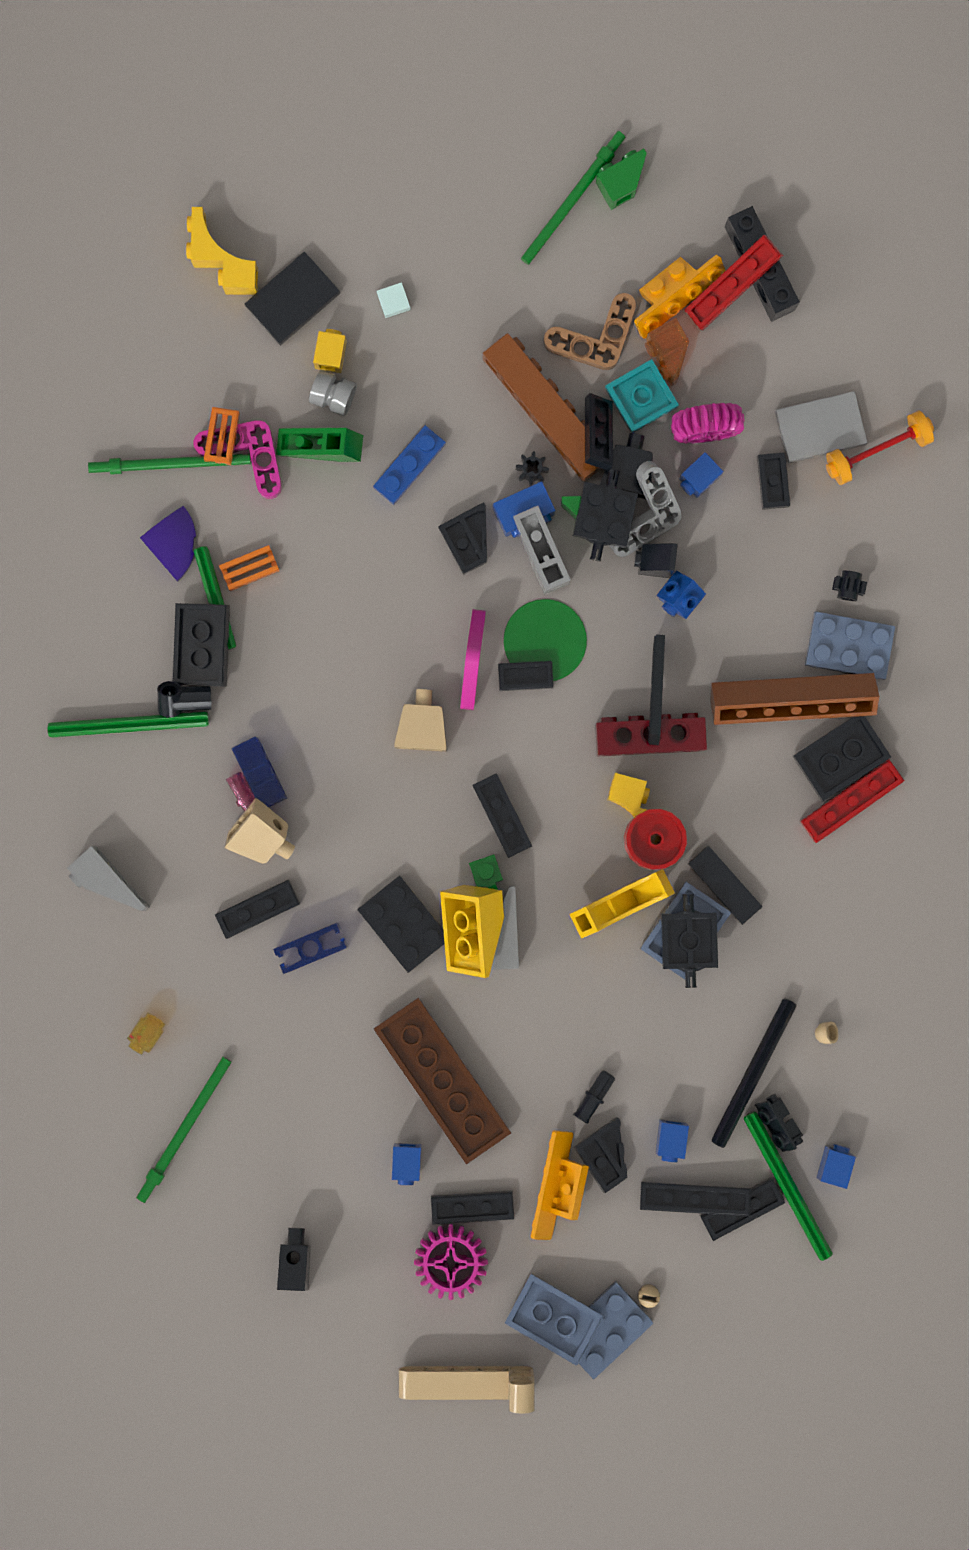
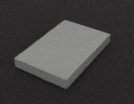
[775,391,867,463]

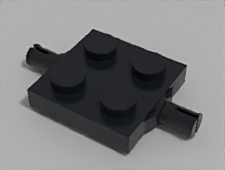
[572,469,638,562]
[661,894,718,988]

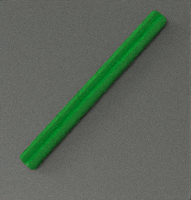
[47,712,209,737]
[744,1111,833,1261]

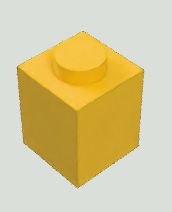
[313,329,347,373]

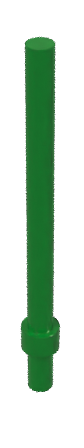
[521,131,626,265]
[88,454,251,475]
[136,1057,232,1203]

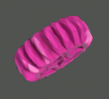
[671,403,745,444]
[414,1224,488,1300]

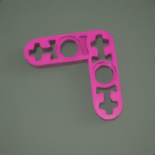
[193,421,282,499]
[460,609,486,711]

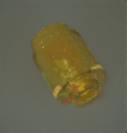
[127,1012,166,1055]

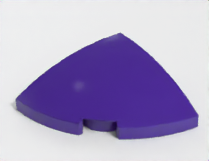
[140,506,196,582]

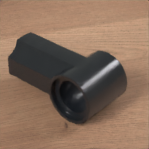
[157,681,211,718]

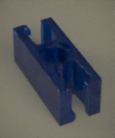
[231,736,288,808]
[273,923,348,974]

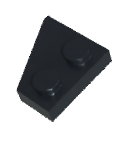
[438,502,487,575]
[574,1117,628,1193]

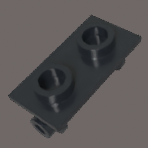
[755,1094,803,1152]

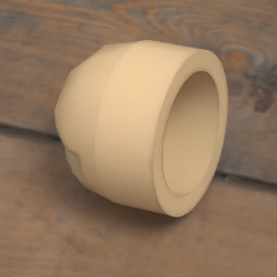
[814,1022,839,1044]
[638,1284,660,1308]

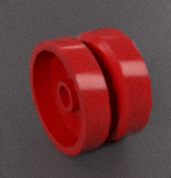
[624,809,687,870]

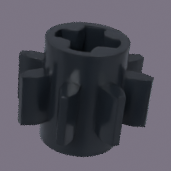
[515,451,549,486]
[832,570,867,602]

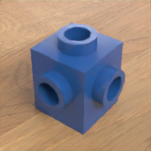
[656,570,706,619]

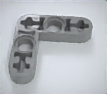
[609,461,682,557]

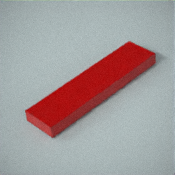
[684,235,783,330]
[800,759,905,843]

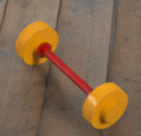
[826,410,934,485]

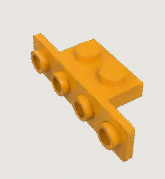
[634,254,726,339]
[531,1130,589,1240]

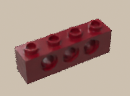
[595,713,707,757]

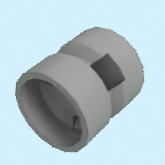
[309,369,357,416]

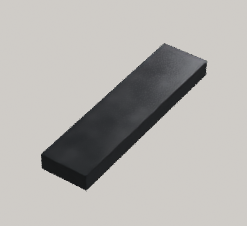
[648,634,665,745]
[640,1182,751,1217]

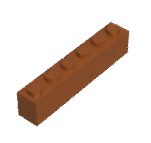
[482,333,601,483]
[710,673,880,725]

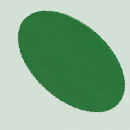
[504,599,587,681]

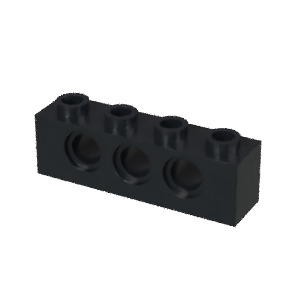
[725,206,800,322]

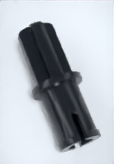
[573,1070,615,1124]

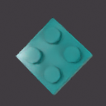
[605,359,679,433]

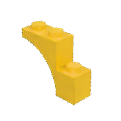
[186,207,258,295]
[607,773,661,845]
[569,869,675,939]

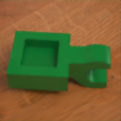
[469,854,503,890]

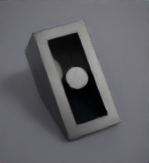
[634,543,678,578]

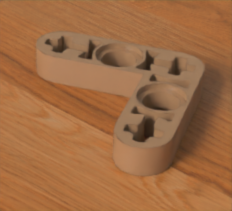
[544,293,636,370]

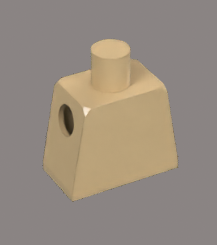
[394,689,447,752]
[224,798,295,864]

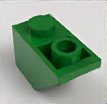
[596,149,647,210]

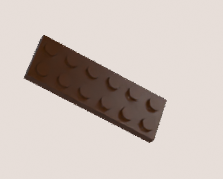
[374,997,511,1165]

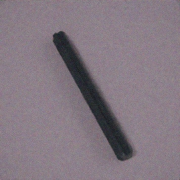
[712,998,797,1148]

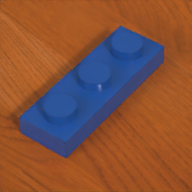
[373,425,446,505]

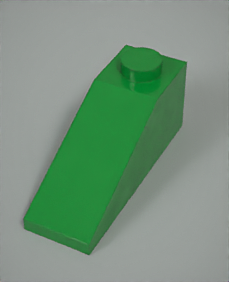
[276,428,364,462]

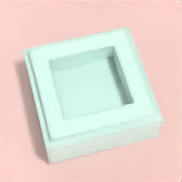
[376,282,411,318]

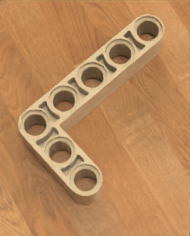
[399,1366,535,1414]

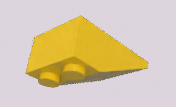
[440,885,504,978]

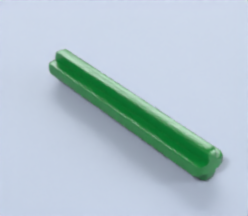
[194,546,236,650]

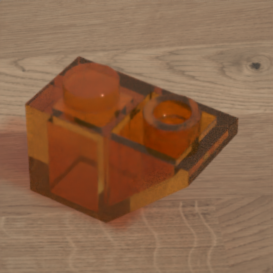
[645,318,689,386]

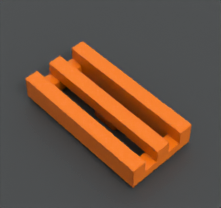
[204,407,240,466]
[219,545,280,591]

